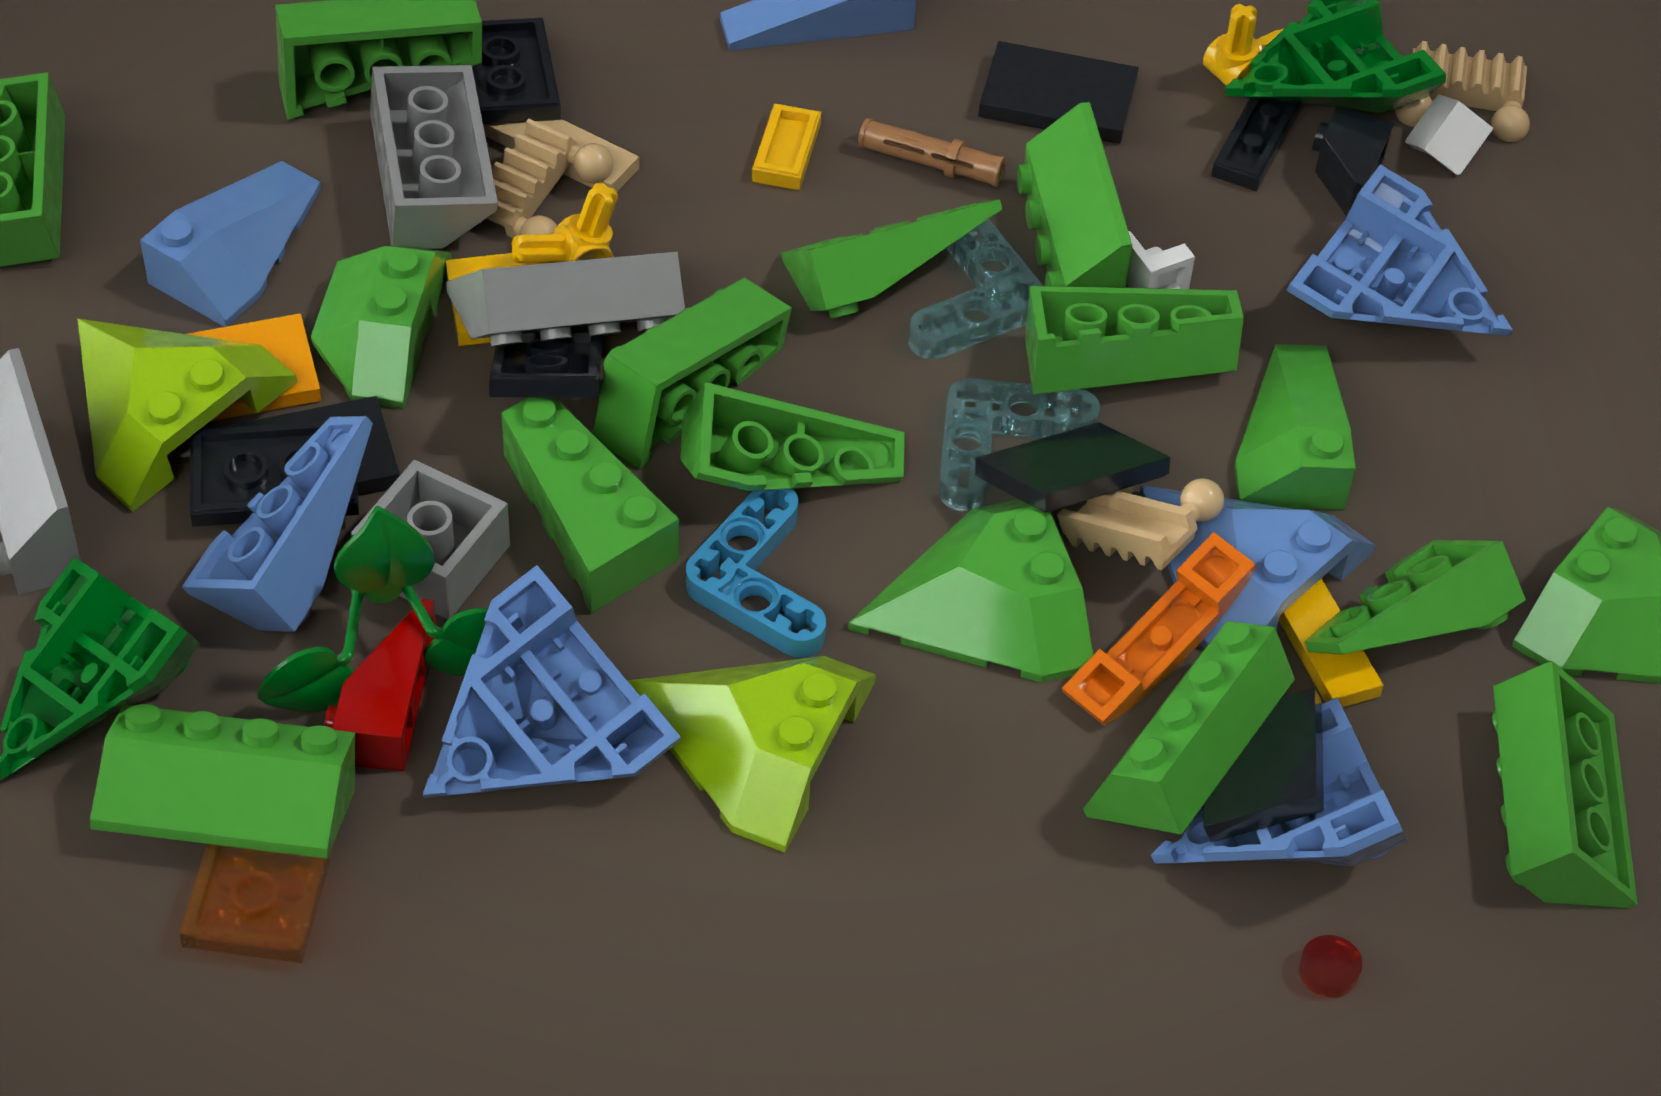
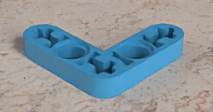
[685,488,826,658]

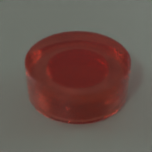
[1299,935,1362,998]

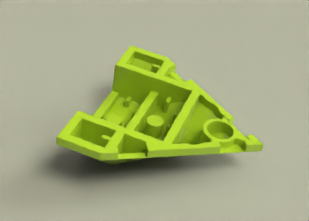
[77,318,298,512]
[627,656,876,853]

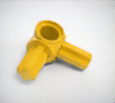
[1203,4,1284,86]
[511,183,618,263]

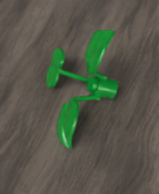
[257,506,488,712]

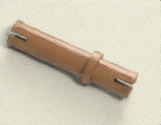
[858,118,1007,187]

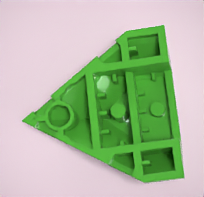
[847,499,1093,683]
[1511,507,1661,684]

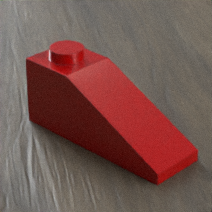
[324,599,436,772]

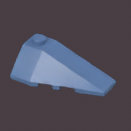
[720,0,916,51]
[140,161,321,327]
[182,416,373,632]

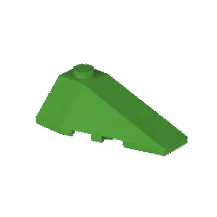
[781,199,1002,318]

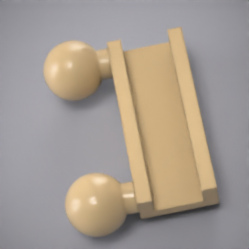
[1395,41,1530,142]
[480,118,613,238]
[1057,478,1224,571]

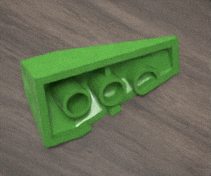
[1234,344,1356,510]
[680,382,905,491]
[1305,540,1526,654]

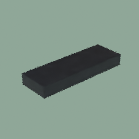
[1211,99,1304,192]

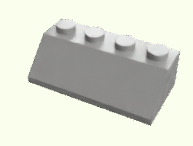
[370,65,498,249]
[446,251,685,347]
[0,348,81,595]

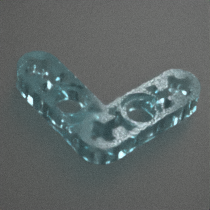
[909,219,1042,359]
[938,378,1100,511]

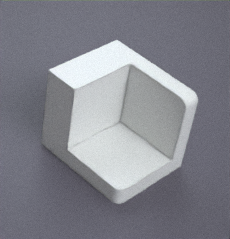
[1405,94,1493,175]
[1126,231,1195,289]

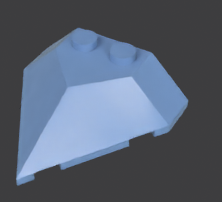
[1286,165,1513,336]
[1140,485,1376,649]
[422,565,682,798]
[1151,697,1407,867]

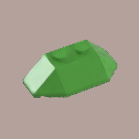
[311,246,452,409]

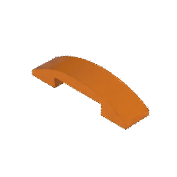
[1062,532,1256,726]

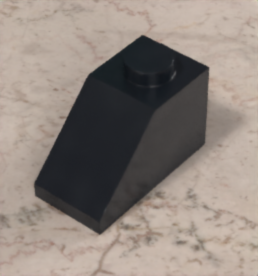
[1312,106,1394,217]

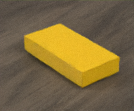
[752,103,822,191]

